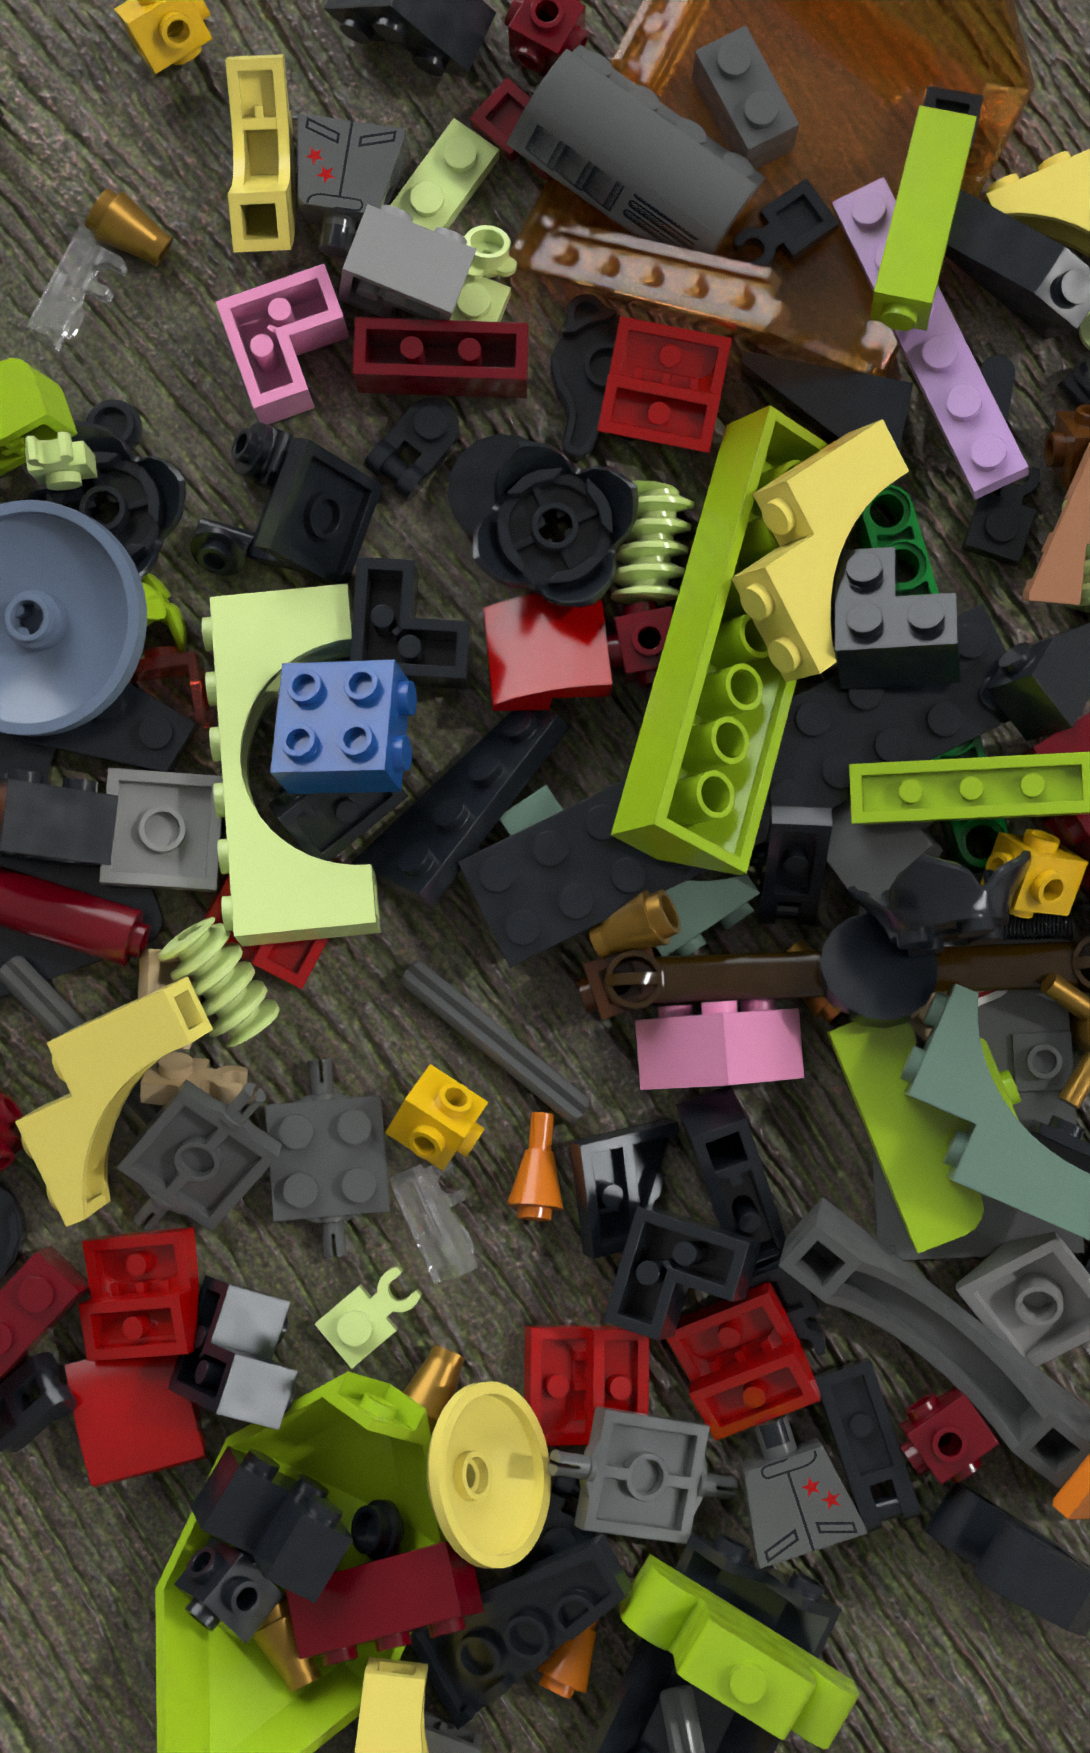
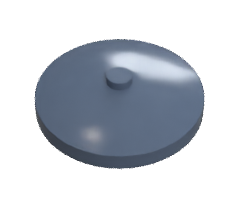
[0,500,147,736]

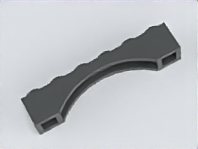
[778,1197,1090,1489]

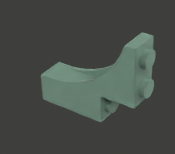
[499,785,760,956]
[899,984,1090,1240]

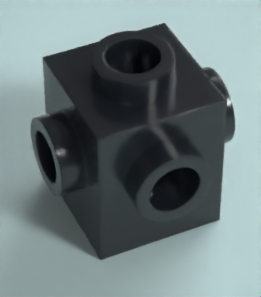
[174,1536,284,1643]

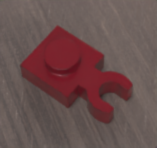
[469,78,551,180]

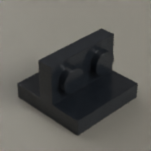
[247,437,383,586]

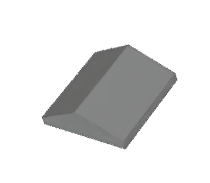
[956,1231,1090,1367]

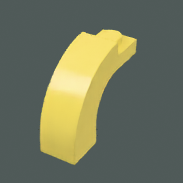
[225,54,296,253]

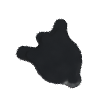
[551,294,638,461]

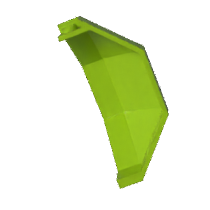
[155,1371,447,1753]

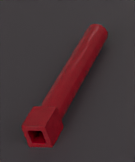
[0,866,150,966]

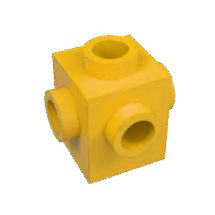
[114,0,213,74]
[980,828,1088,919]
[385,1064,488,1171]

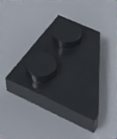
[569,1118,679,1259]

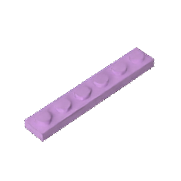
[832,177,1029,499]

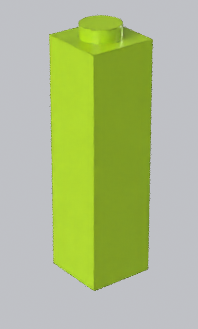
[870,105,977,331]

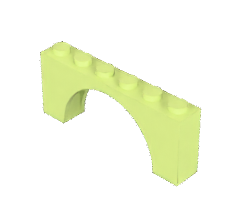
[202,584,381,947]

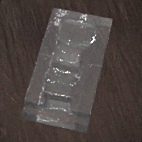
[27,226,127,352]
[388,1161,478,1284]

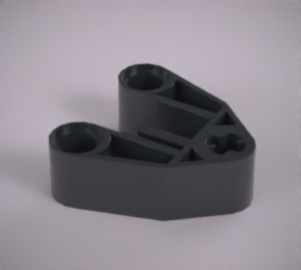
[924,1482,1090,1637]

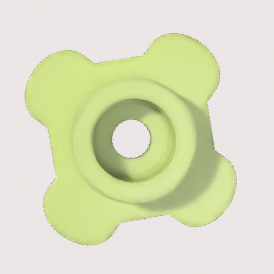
[463,225,517,280]

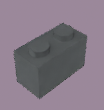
[692,25,799,170]

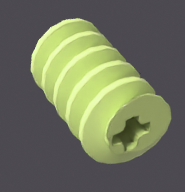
[611,480,694,606]
[158,917,280,1047]

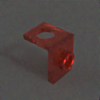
[129,646,213,728]

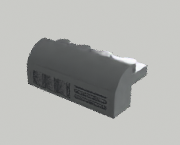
[506,45,766,278]

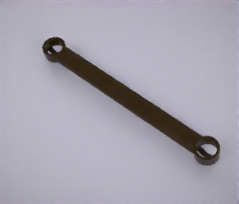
[603,935,1090,1011]

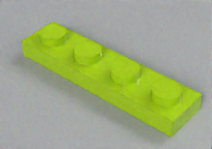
[849,752,1090,825]

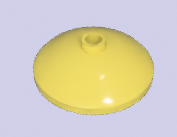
[427,1381,551,1569]

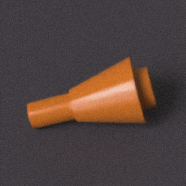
[506,1112,564,1221]
[536,1618,600,1699]

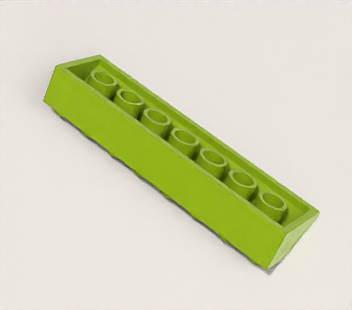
[611,405,829,875]

